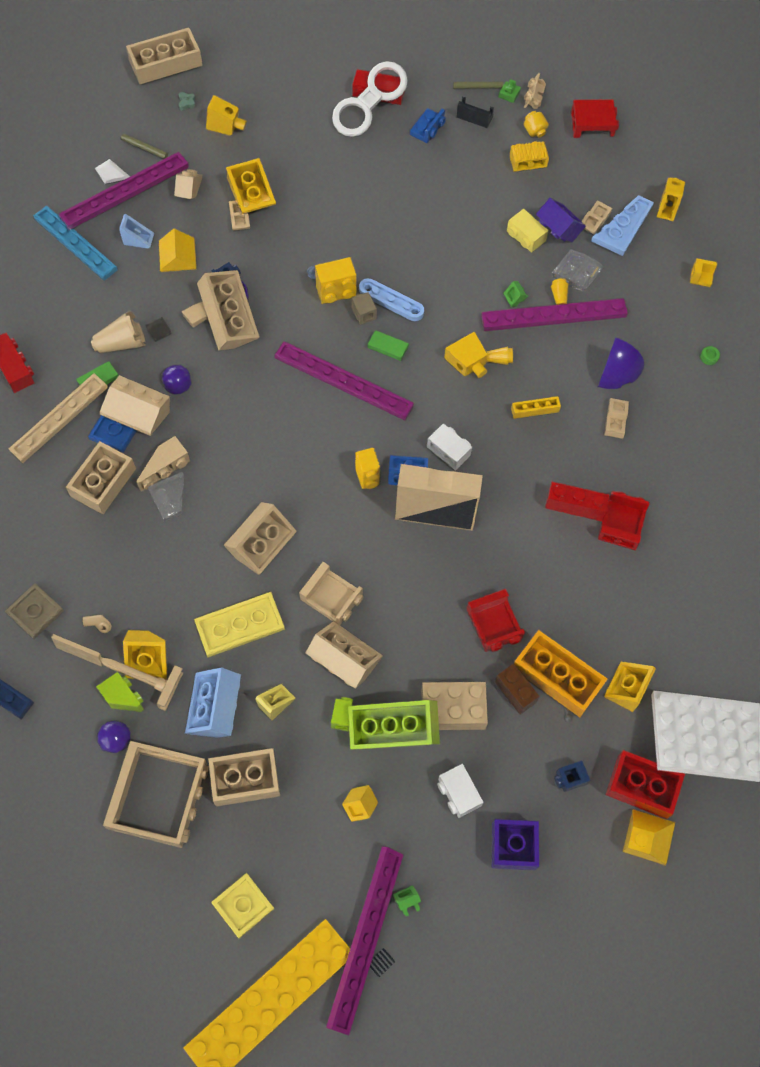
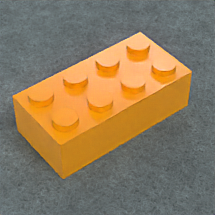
[514,630,607,717]

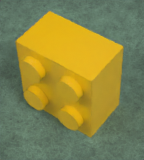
[315,257,356,304]

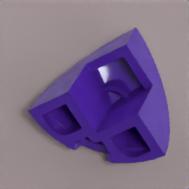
[598,337,644,389]

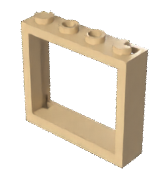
[103,741,209,848]

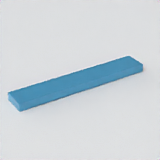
[33,206,118,281]

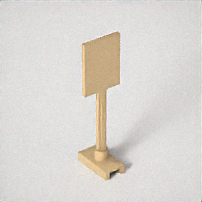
[51,634,183,711]

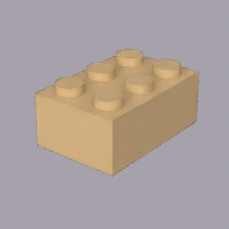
[66,441,136,514]
[421,682,488,730]
[208,748,280,807]

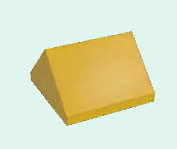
[159,228,196,272]
[604,662,656,712]

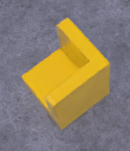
[690,258,717,287]
[342,785,378,822]

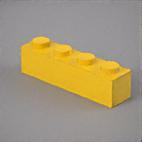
[511,396,561,419]

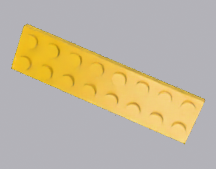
[184,919,350,1067]

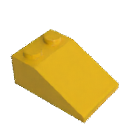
[226,158,276,214]

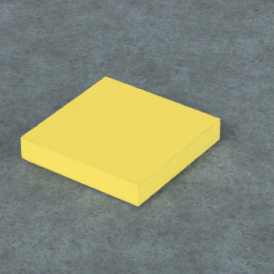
[211,873,274,939]

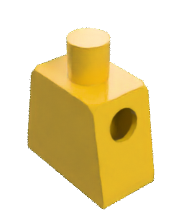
[206,95,247,135]
[657,178,685,221]
[444,332,487,378]

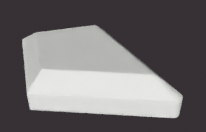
[95,159,130,184]

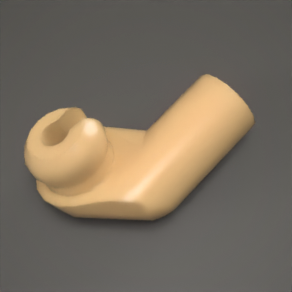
[83,615,111,633]

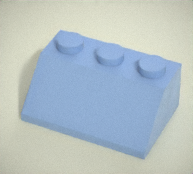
[185,668,241,738]

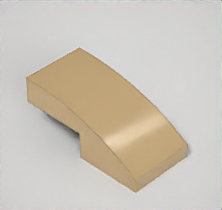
[582,200,612,234]
[229,201,250,231]
[182,302,209,328]
[604,398,629,439]

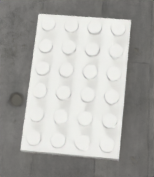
[651,691,760,782]

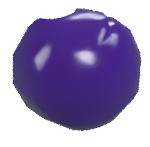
[162,365,192,394]
[97,721,131,753]

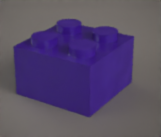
[536,198,586,242]
[492,819,539,870]

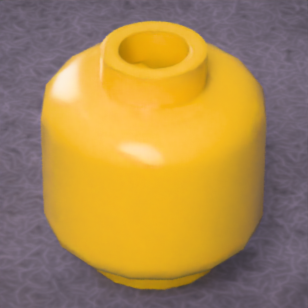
[524,111,549,138]

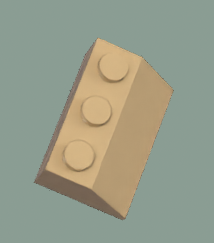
[100,375,170,436]
[224,502,297,575]
[306,621,383,689]

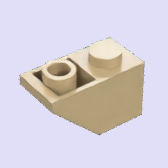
[174,169,202,199]

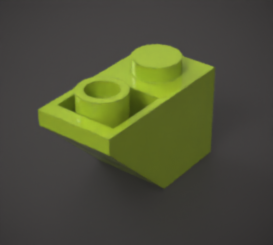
[96,672,144,712]

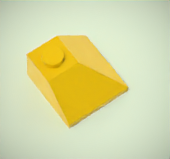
[123,630,167,679]
[623,809,675,865]

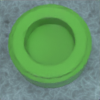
[700,346,720,365]

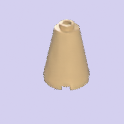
[91,311,146,353]

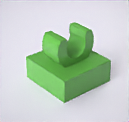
[499,79,521,103]
[503,281,528,307]
[393,885,421,916]

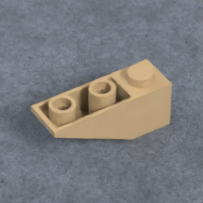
[136,436,190,492]

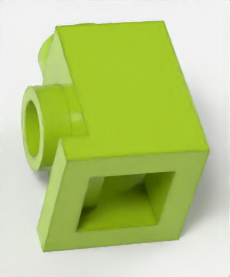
[331,697,353,731]

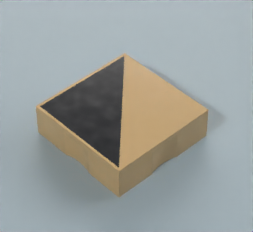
[395,464,483,531]

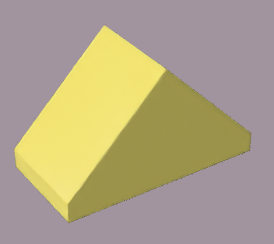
[256,684,295,721]

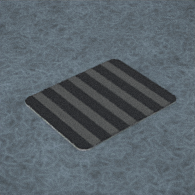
[370,948,395,977]

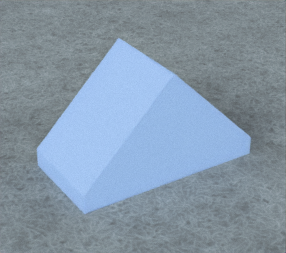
[119,214,154,248]

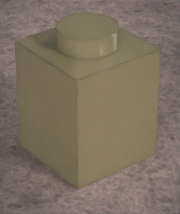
[352,292,377,325]

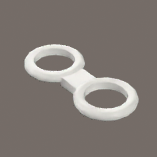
[332,61,408,137]

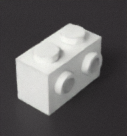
[427,424,472,471]
[437,764,483,818]

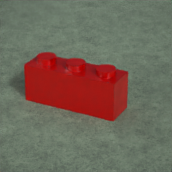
[352,69,405,105]
[0,332,35,393]
[545,481,610,522]

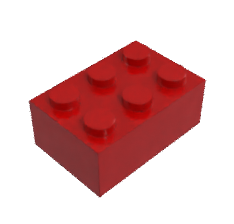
[605,750,685,819]

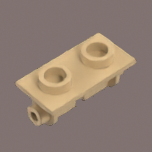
[524,73,546,109]

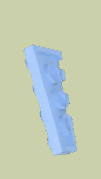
[591,195,654,256]

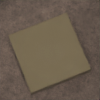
[5,583,64,639]

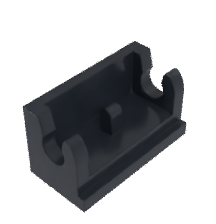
[456,96,494,128]

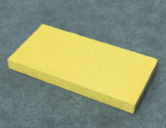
[194,592,285,657]

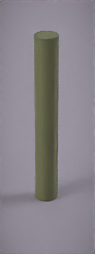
[453,81,503,89]
[121,134,168,159]

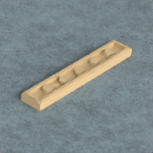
[9,373,108,463]

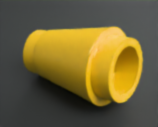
[551,278,569,305]
[487,346,513,365]

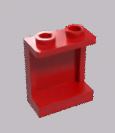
[571,99,619,138]
[598,491,650,551]
[467,589,525,652]

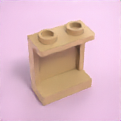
[299,562,364,625]

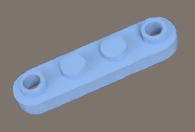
[359,278,424,321]

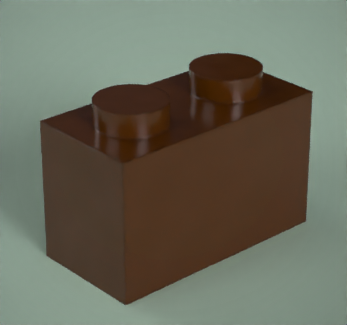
[495,663,540,715]

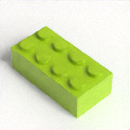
[348,700,440,749]

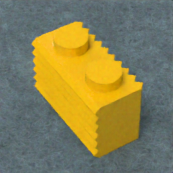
[510,141,549,171]
[355,448,380,489]

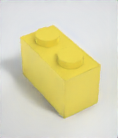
[507,209,549,253]

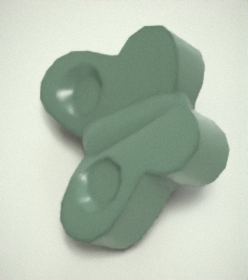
[179,92,195,111]

